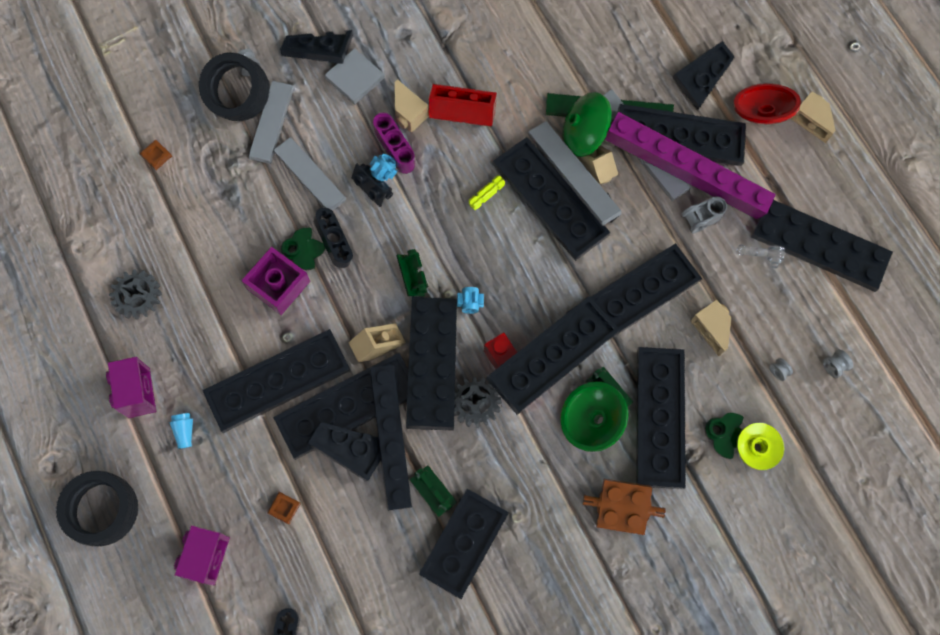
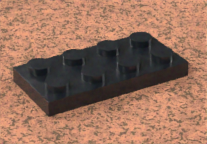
[419,489,509,599]

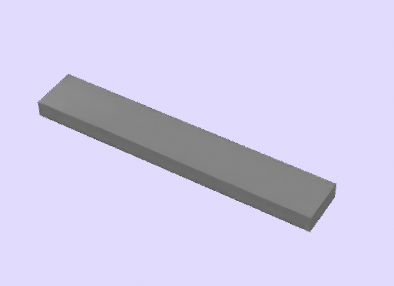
[604,90,691,201]
[528,121,621,226]

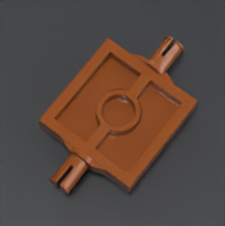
[583,478,666,535]

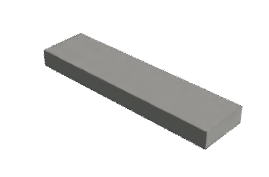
[249,81,294,164]
[274,137,346,211]

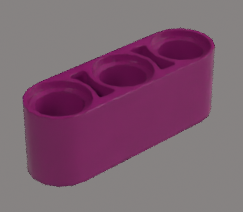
[373,113,415,174]

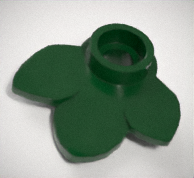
[281,228,326,270]
[705,413,744,459]

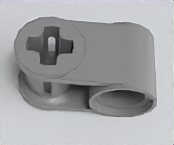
[682,197,727,234]

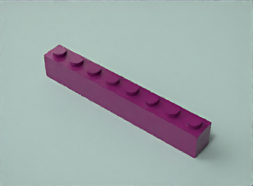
[604,112,776,219]

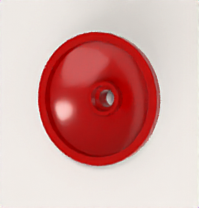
[734,84,801,125]

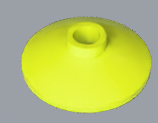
[737,423,784,470]

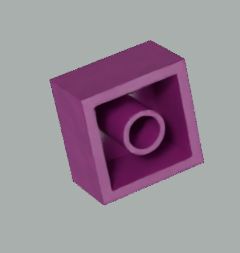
[241,246,310,315]
[106,356,157,418]
[174,525,230,586]

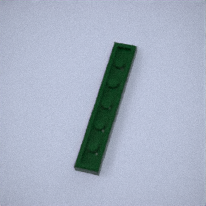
[545,93,674,117]

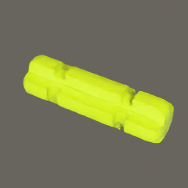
[468,175,505,210]

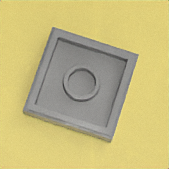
[325,48,385,105]

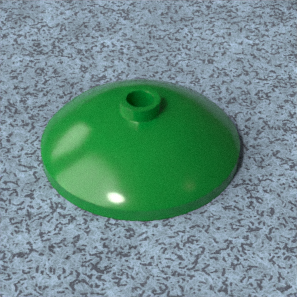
[562,92,612,157]
[560,382,628,452]

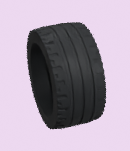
[198,52,270,121]
[56,471,139,547]

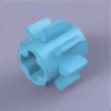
[370,154,397,181]
[457,287,484,314]

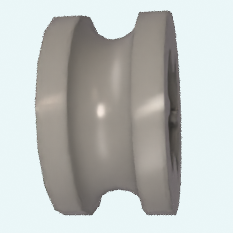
[769,358,793,381]

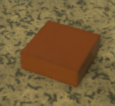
[140,140,172,170]
[267,492,301,525]

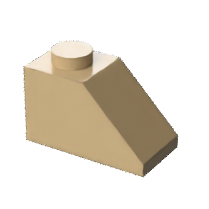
[395,79,429,133]
[791,91,836,143]
[576,146,619,184]
[691,300,731,356]
[348,323,406,362]

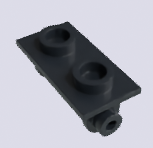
[351,163,394,207]

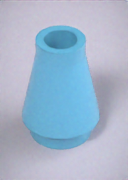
[169,413,193,449]

